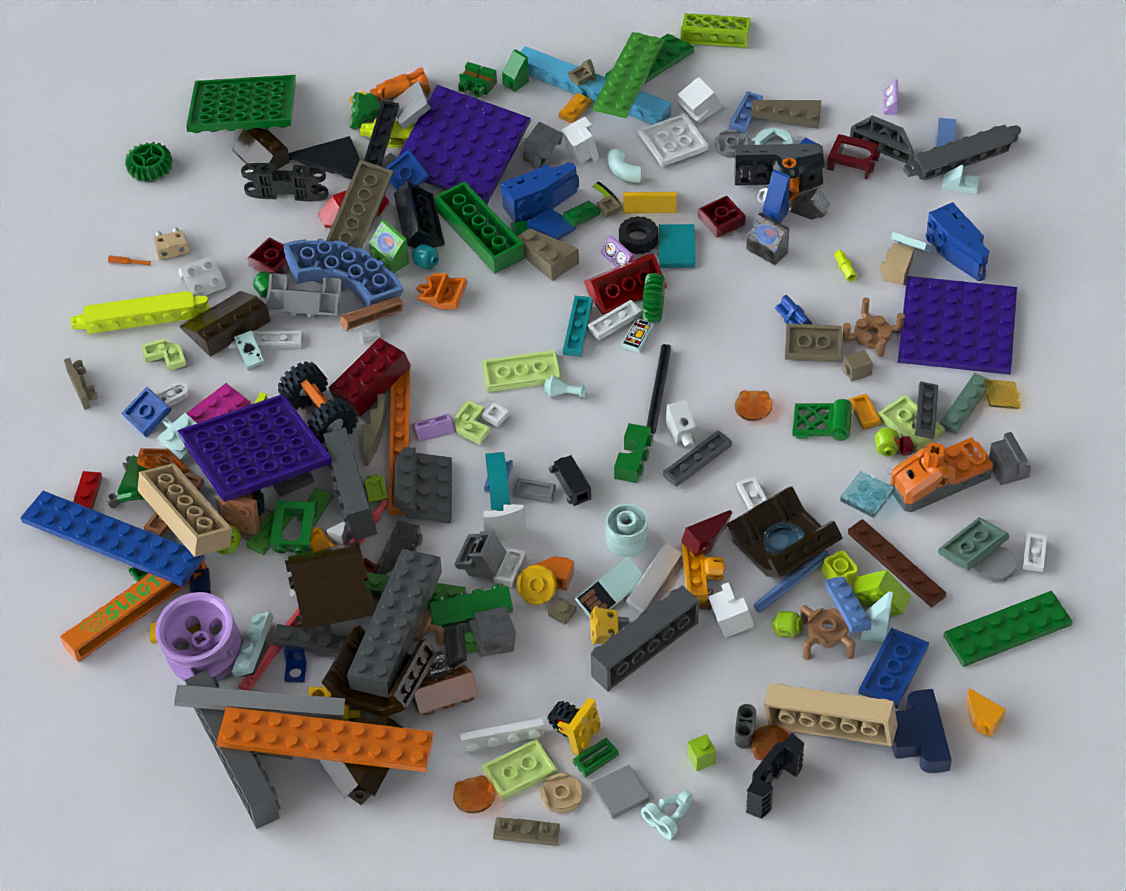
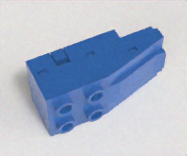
[501,162,579,222]
[926,202,990,282]

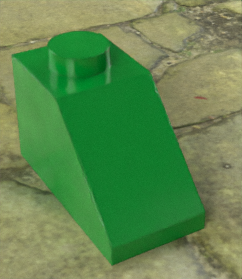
[502,49,529,92]

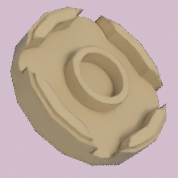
[541,773,583,814]

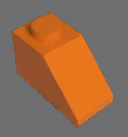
[531,556,575,591]

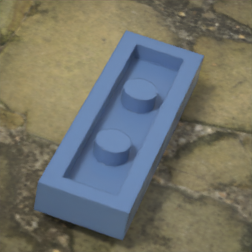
[729,91,763,134]

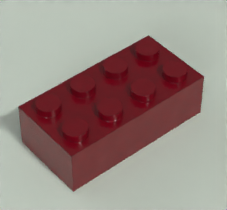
[328,338,411,417]

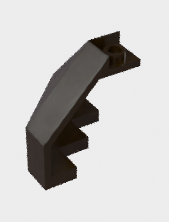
[319,716,403,805]

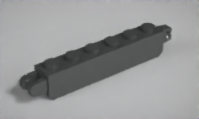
[903,124,1021,181]

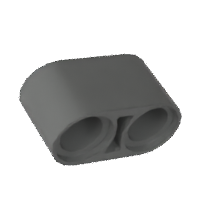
[735,704,756,749]

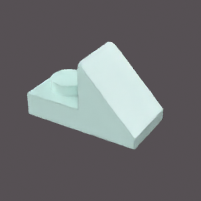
[941,165,980,194]

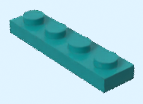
[563,295,593,357]

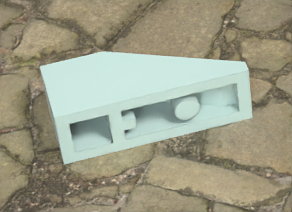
[861,592,893,643]

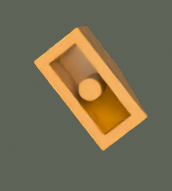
[966,689,1006,738]

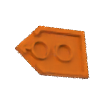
[137,448,190,474]

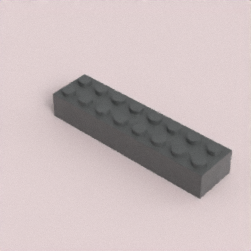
[347,549,442,698]
[185,670,281,829]

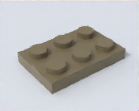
[785,323,842,362]

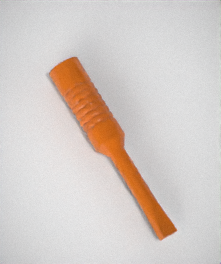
[108,255,151,265]

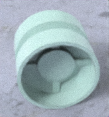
[606,504,648,557]

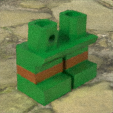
[458,62,497,98]

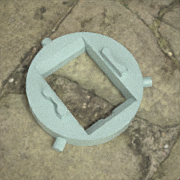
[752,128,793,145]

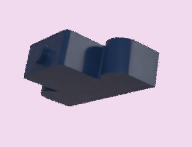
[892,689,952,773]

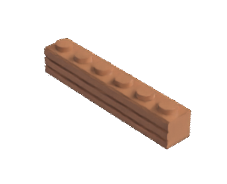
[340,296,403,331]

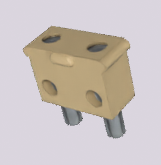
[154,227,190,260]

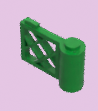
[792,399,852,441]

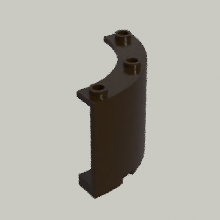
[285,541,375,632]

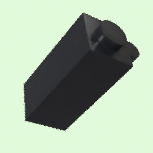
[549,455,591,506]

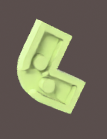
[141,339,186,371]
[455,400,490,445]

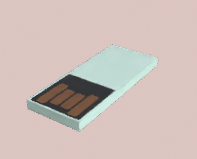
[575,556,643,618]

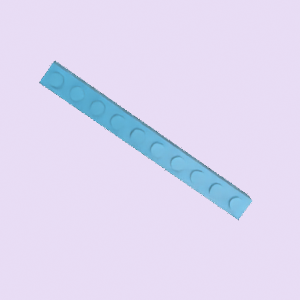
[520,46,671,125]

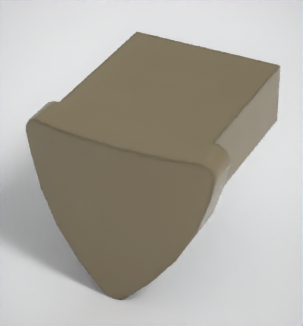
[568,59,596,87]

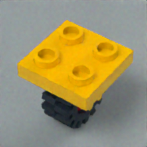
[547,697,601,755]

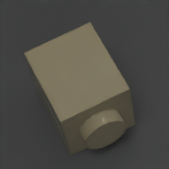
[842,350,873,382]

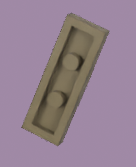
[64,357,98,410]
[493,817,560,846]

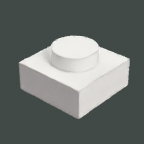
[482,403,509,427]

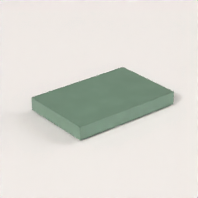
[938,517,1009,571]

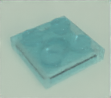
[840,470,894,518]

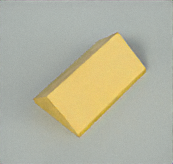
[623,192,677,213]

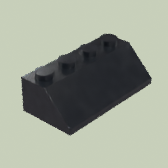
[394,181,445,249]

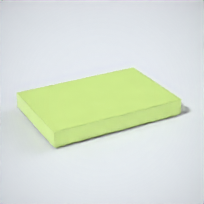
[877,394,945,452]
[481,738,557,801]

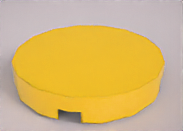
[517,565,557,605]

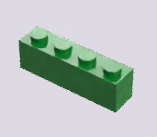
[429,584,513,627]

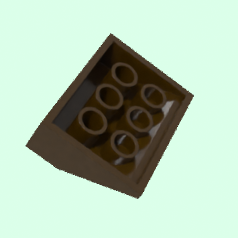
[180,291,271,357]

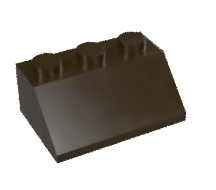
[232,128,290,170]

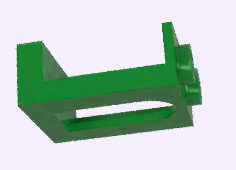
[270,500,318,554]

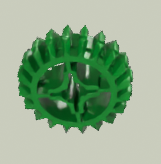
[125,141,173,182]
[643,273,665,323]

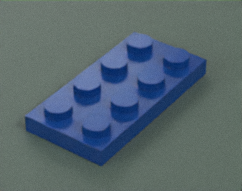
[858,627,929,709]

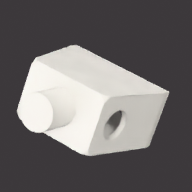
[665,400,696,449]

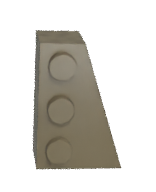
[517,228,579,281]

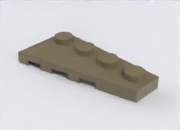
[750,100,822,129]

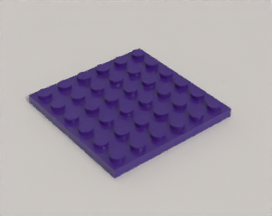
[397,85,531,204]
[897,276,1017,375]
[177,394,332,502]

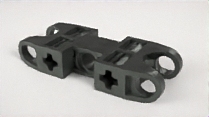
[241,163,329,202]

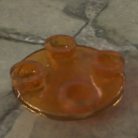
[735,390,773,421]
[750,725,789,760]
[453,775,496,813]

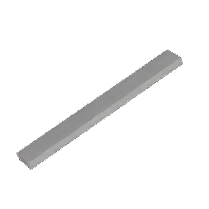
[174,685,345,720]

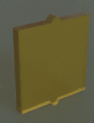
[983,379,1021,409]

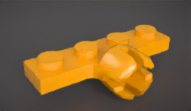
[681,542,725,600]

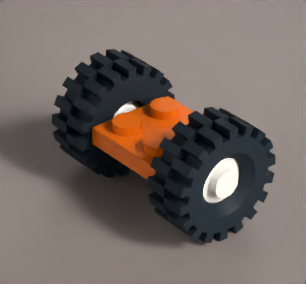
[278,361,358,446]

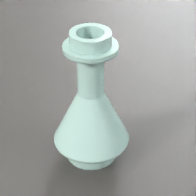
[544,375,587,399]

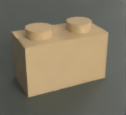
[880,243,915,285]

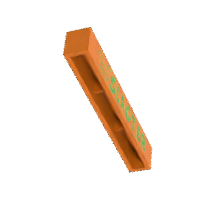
[60,560,206,662]

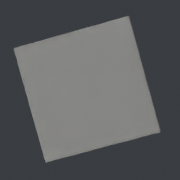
[592,765,650,819]

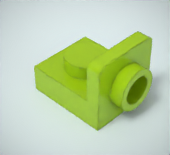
[364,474,388,504]

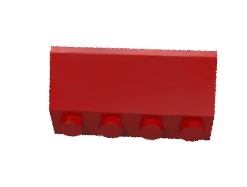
[584,254,667,315]

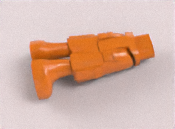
[370,67,431,101]

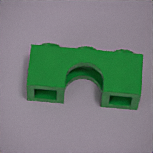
[614,423,654,483]

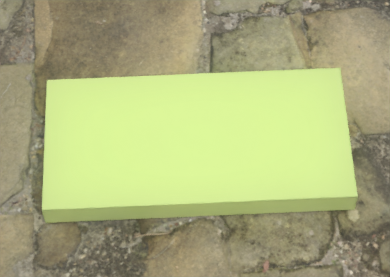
[482,350,561,392]

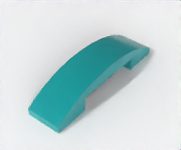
[485,452,511,511]

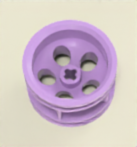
[155,592,243,682]

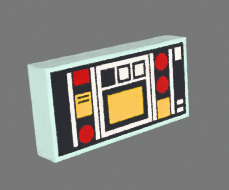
[622,318,653,353]

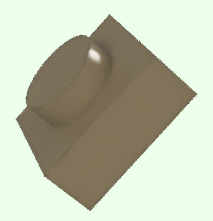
[597,195,622,218]
[548,597,576,625]

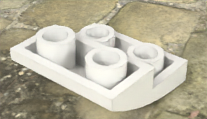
[483,504,525,540]

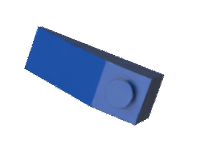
[762,169,790,226]

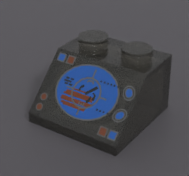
[746,212,789,265]

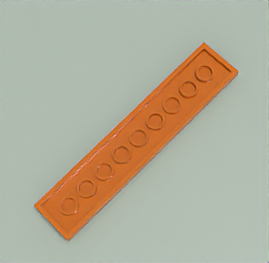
[216,707,434,772]

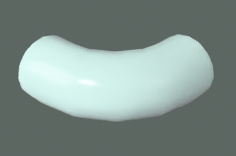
[608,149,642,183]

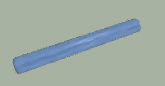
[753,550,830,612]

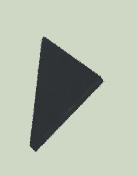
[288,136,360,180]

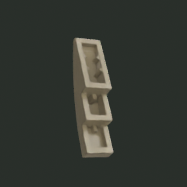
[363,394,387,466]

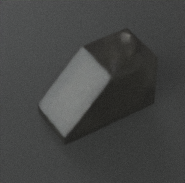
[788,188,831,220]

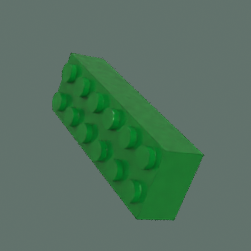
[435,181,525,274]

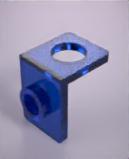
[283,647,307,683]

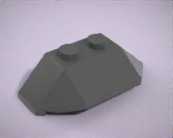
[850,115,914,164]

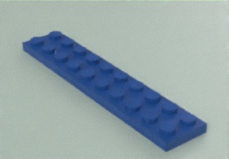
[20,490,205,587]

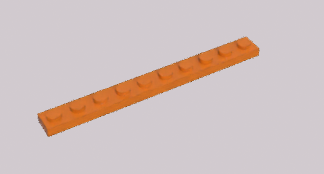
[388,361,410,515]

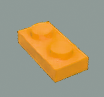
[559,93,591,123]

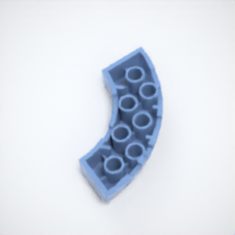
[284,239,404,307]

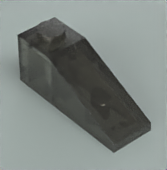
[376,520,423,575]

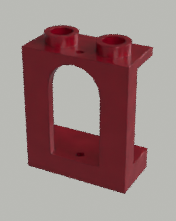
[827,134,880,179]

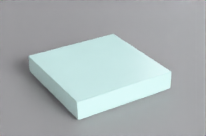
[891,232,933,254]

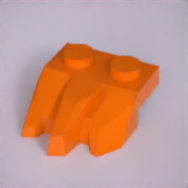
[416,273,468,309]

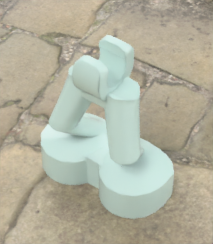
[641,789,692,840]

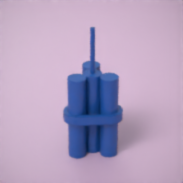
[775,295,812,325]

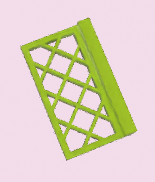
[681,13,751,48]

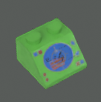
[369,220,409,273]

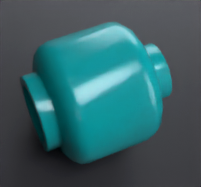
[412,244,439,270]

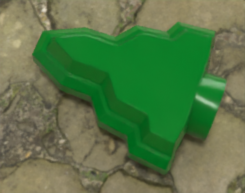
[349,92,381,130]

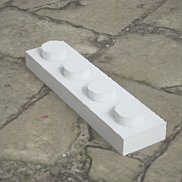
[460,718,545,752]

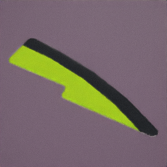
[592,181,622,208]

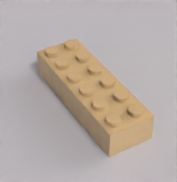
[138,463,232,557]
[764,683,898,746]

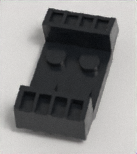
[746,733,805,819]

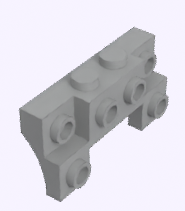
[266,274,343,318]

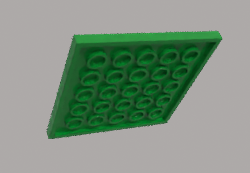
[186,74,296,133]

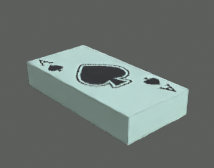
[234,331,265,370]

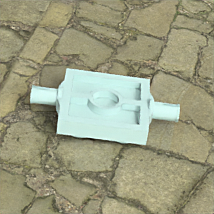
[157,413,197,462]

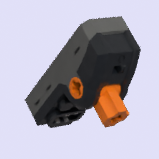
[734,144,825,201]

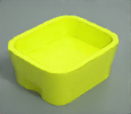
[821,551,859,586]

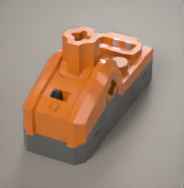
[889,437,993,512]

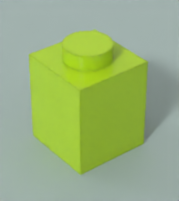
[687,734,716,771]

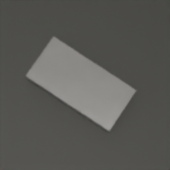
[392,81,431,129]

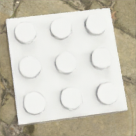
[639,113,709,167]

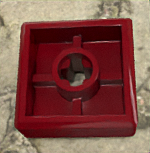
[698,196,746,238]
[247,237,289,274]

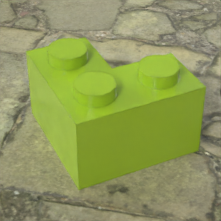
[852,570,912,617]

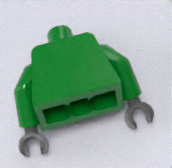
[107,455,149,508]

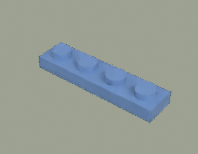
[824,577,872,633]

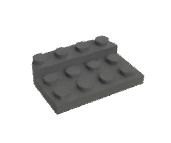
[393,447,452,523]

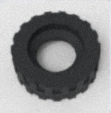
[619,216,658,254]

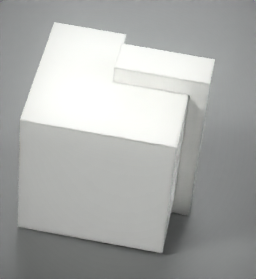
[677,77,722,125]
[561,117,600,164]
[708,582,755,638]

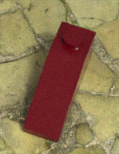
[681,510,732,557]

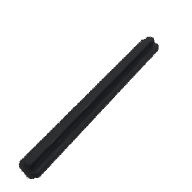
[646,344,671,434]

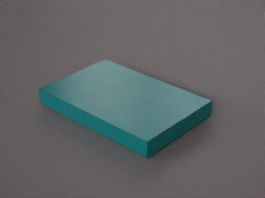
[659,224,695,268]

